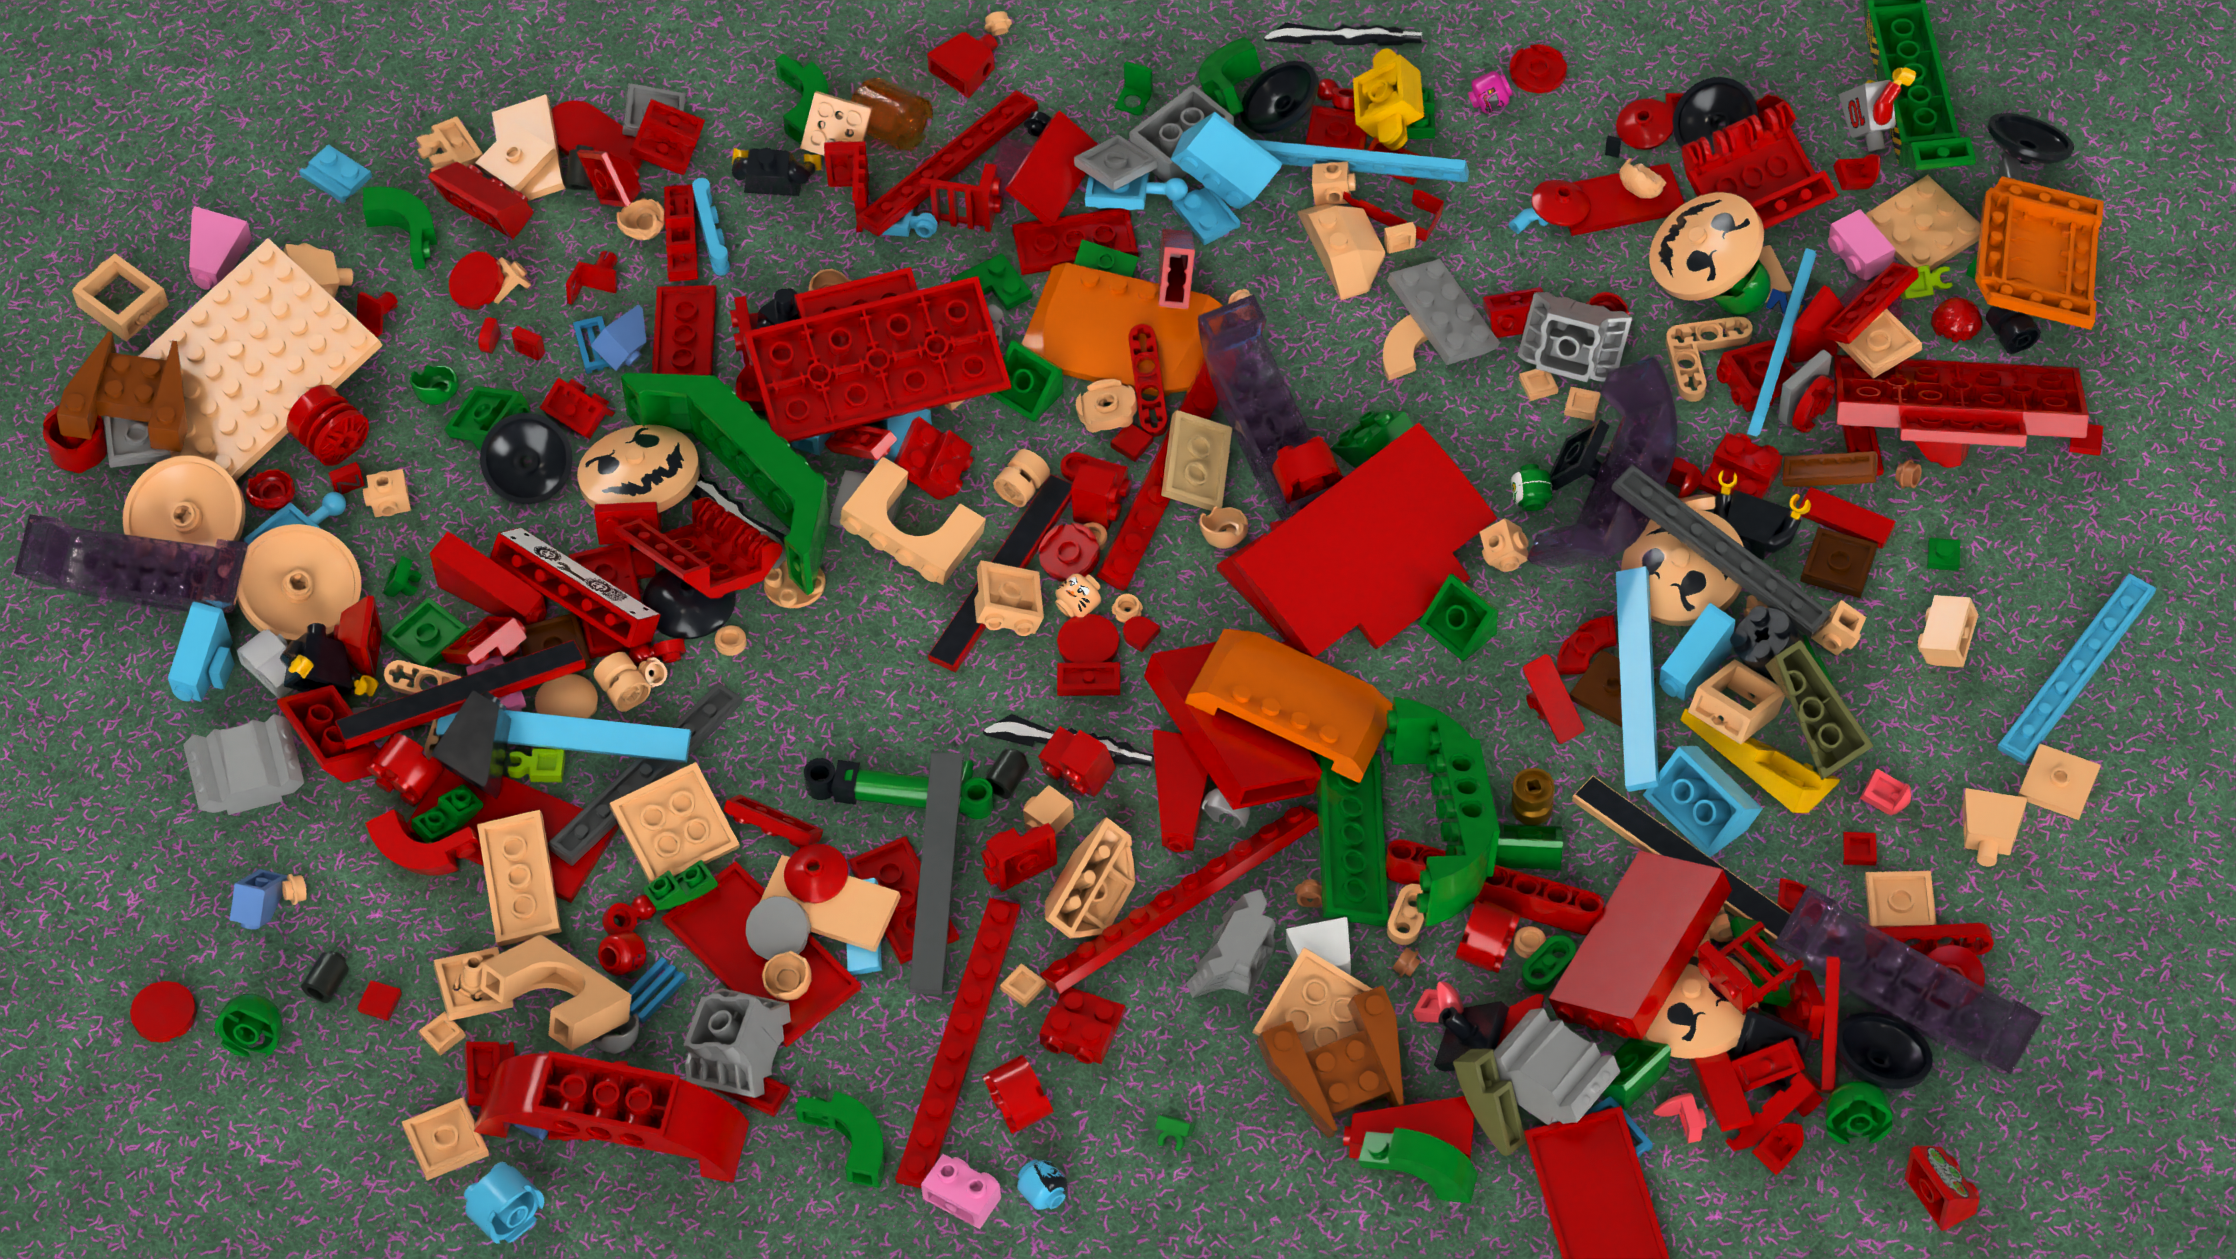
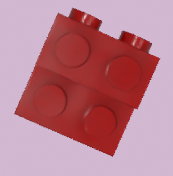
[1716,339,1797,412]
[894,416,973,500]
[1698,432,1783,499]
[441,616,527,666]
[981,822,1058,893]
[1039,987,1126,1064]

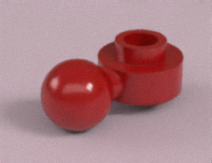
[1317,78,1355,112]
[629,639,686,668]
[602,895,656,935]

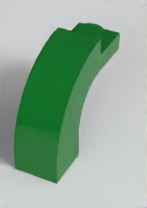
[1198,36,1262,115]
[775,53,829,145]
[363,186,437,270]
[795,1091,886,1188]
[1358,1128,1478,1203]

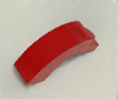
[365,809,480,876]

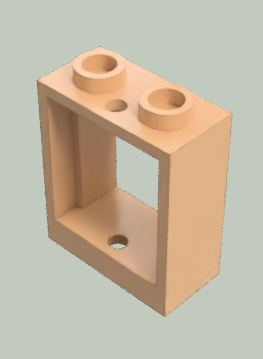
[72,253,169,342]
[1688,659,1785,744]

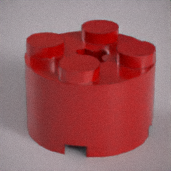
[43,405,108,473]
[1272,436,1343,506]
[367,733,443,807]
[1455,897,1521,973]
[982,1054,1054,1134]

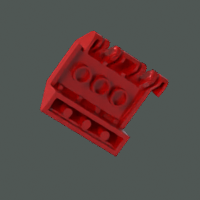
[1681,101,1839,230]
[614,497,783,599]

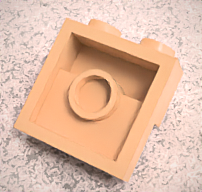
[974,560,1044,636]

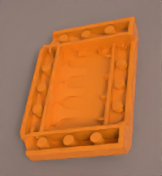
[1975,176,2104,330]
[1022,263,1224,397]
[1185,628,1393,783]

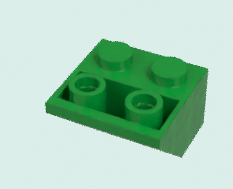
[1330,410,1414,468]

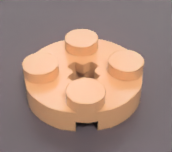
[1076,379,1138,433]

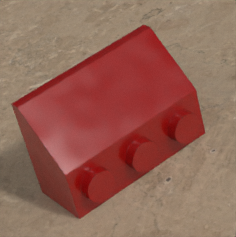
[428,162,534,239]
[277,685,379,783]

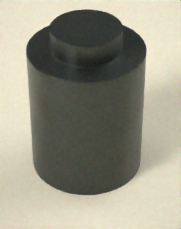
[565,145,594,191]
[984,749,1029,799]
[301,951,349,1003]

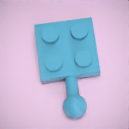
[1085,172,1188,210]
[243,492,346,547]

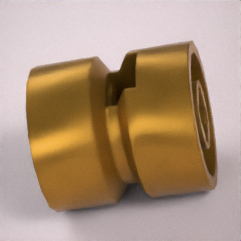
[1511,768,1555,825]

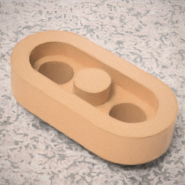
[1387,884,1424,945]

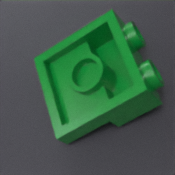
[444,386,531,450]

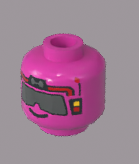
[1468,71,1513,114]

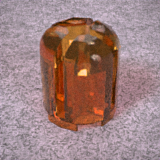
[850,77,933,152]

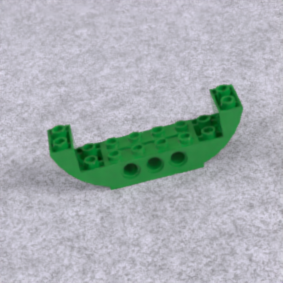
[1384,697,1500,927]

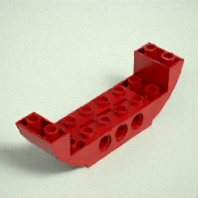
[474,1051,749,1183]

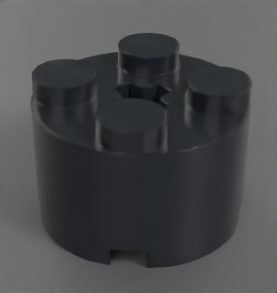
[1730,606,1805,681]

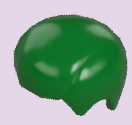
[409,365,459,406]

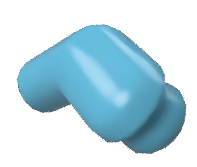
[1509,207,1549,234]

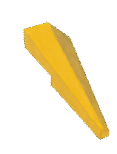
[1680,708,1841,813]

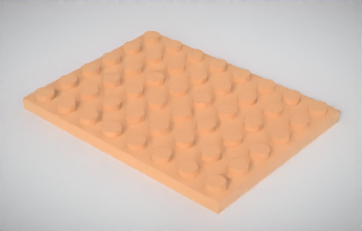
[139,238,383,481]

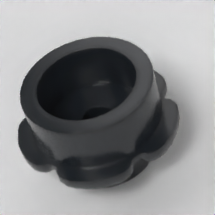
[1024,111,1051,137]

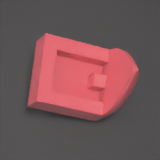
[1860,769,1911,815]
[1413,982,1464,1023]
[1653,1093,1707,1143]

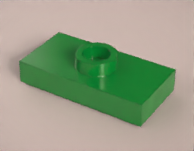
[1074,240,1139,278]

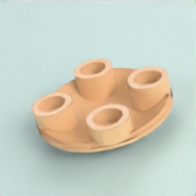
[764,560,826,608]
[535,674,598,719]

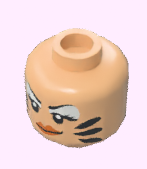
[1055,574,1101,619]

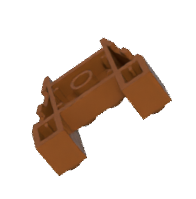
[57,331,188,452]
[1256,985,1404,1138]

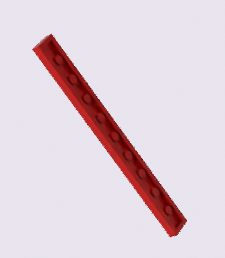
[1096,339,1240,591]
[1040,805,1319,994]
[895,898,1021,1189]

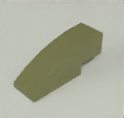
[1453,1049,1526,1156]

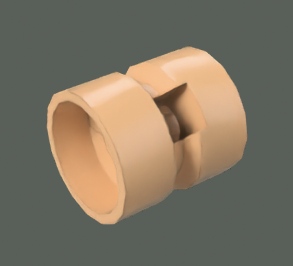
[993,449,1050,507]
[593,652,651,712]

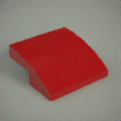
[629,99,705,175]

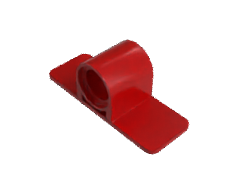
[1523,654,1585,744]

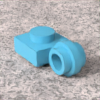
[881,209,938,238]

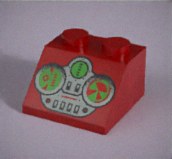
[1904,1145,1980,1231]

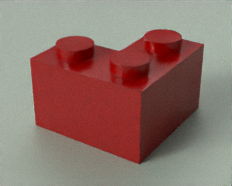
[1071,458,1132,531]
[1038,726,1116,798]

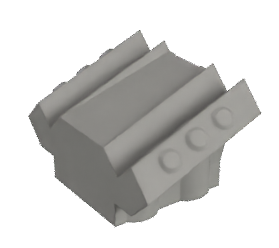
[1517,292,1632,382]
[183,714,304,815]
[1186,889,1276,998]
[683,988,791,1098]
[1494,1008,1621,1125]

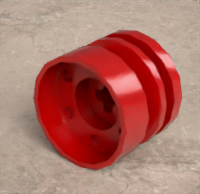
[286,385,369,466]

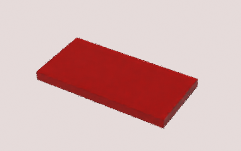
[407,768,619,903]
[661,861,861,1048]
[1524,1106,1670,1259]

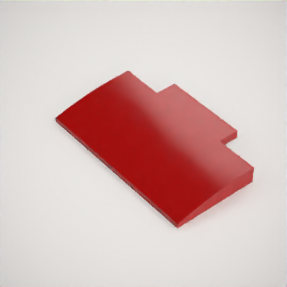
[743,267,1011,443]
[1834,355,2089,447]
[1232,422,1498,658]

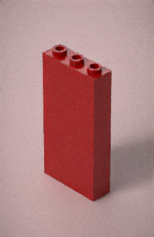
[1144,642,1323,810]
[1548,850,1732,1040]

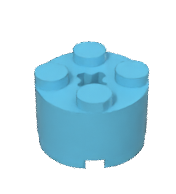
[464,1162,544,1244]

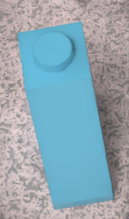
[168,601,233,702]
[1659,603,1735,701]

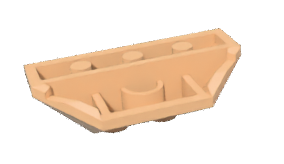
[1297,203,1385,300]
[1045,817,1135,939]

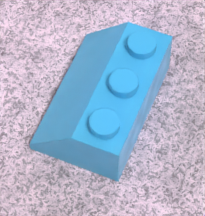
[1170,112,1283,209]
[1643,746,1763,857]

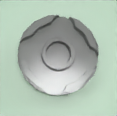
[746,896,811,960]

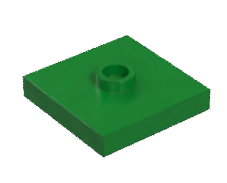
[383,597,470,669]

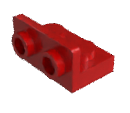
[1483,287,1544,338]
[539,377,615,440]
[1773,970,1826,1040]

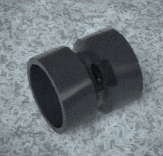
[1985,306,2041,354]

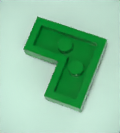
[951,253,1032,311]

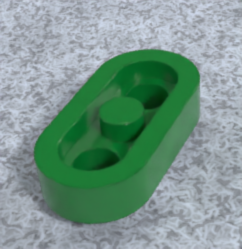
[1522,935,1576,991]

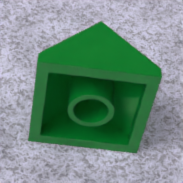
[989,340,1063,422]
[1418,574,1498,662]
[1496,823,1563,870]
[1602,1038,1671,1111]

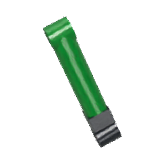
[804,758,994,819]

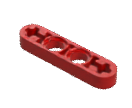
[1128,324,1168,437]
[1863,923,1994,960]

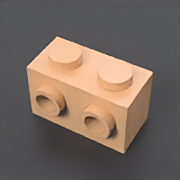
[1918,595,1978,668]

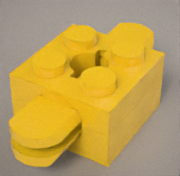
[1353,48,1424,151]

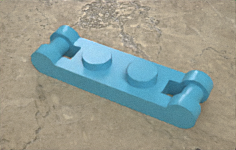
[692,178,730,276]

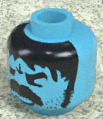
[1017,1159,1067,1210]

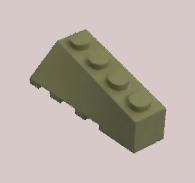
[1765,640,1874,780]

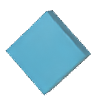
[208,646,234,689]

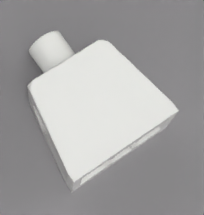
[1286,917,1351,976]

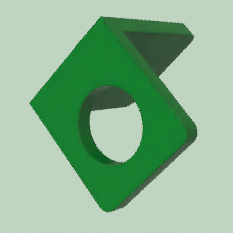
[1115,61,1153,116]

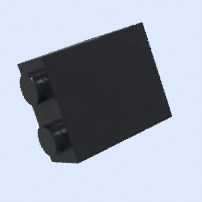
[431,690,511,799]

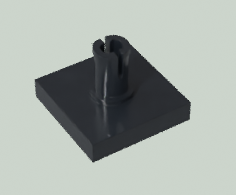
[1550,419,1612,491]
[1434,1001,1509,1072]
[1732,1007,1813,1092]

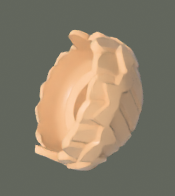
[1619,158,1666,199]
[617,198,665,240]

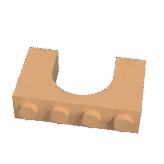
[840,457,986,585]
[481,934,631,1051]

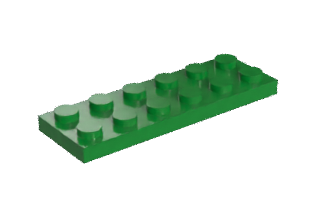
[1315,753,1389,927]

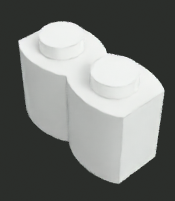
[237,629,293,699]

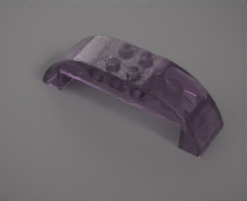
[1198,294,1332,521]
[1527,357,1677,569]
[14,514,250,613]
[1775,886,2044,1075]

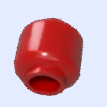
[598,931,647,976]

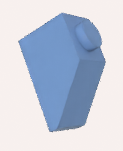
[591,304,646,371]
[230,869,288,929]

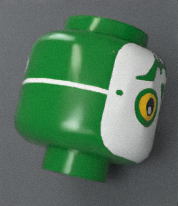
[1511,464,1553,511]

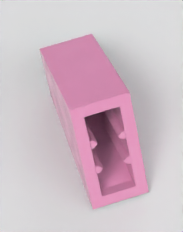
[189,206,252,290]

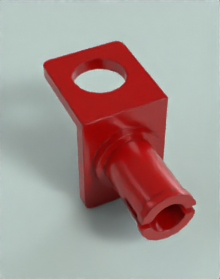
[566,250,618,305]
[356,291,398,338]

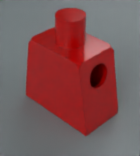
[927,32,998,99]

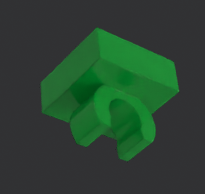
[382,556,422,597]
[1155,1114,1196,1151]

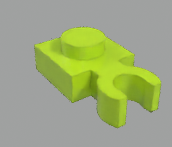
[1901,265,1953,300]
[508,748,566,783]

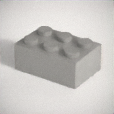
[1129,84,1234,183]

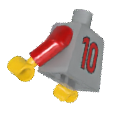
[1839,67,1916,152]

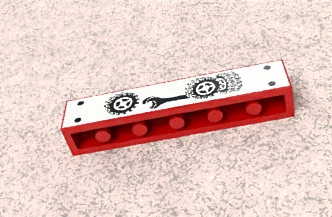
[489,527,661,648]

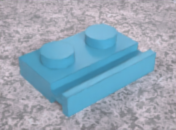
[299,144,372,203]
[1172,187,1240,245]

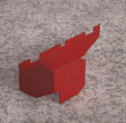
[1343,189,1444,242]
[1725,1070,1824,1152]

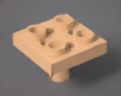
[800,91,872,156]
[434,947,513,1021]

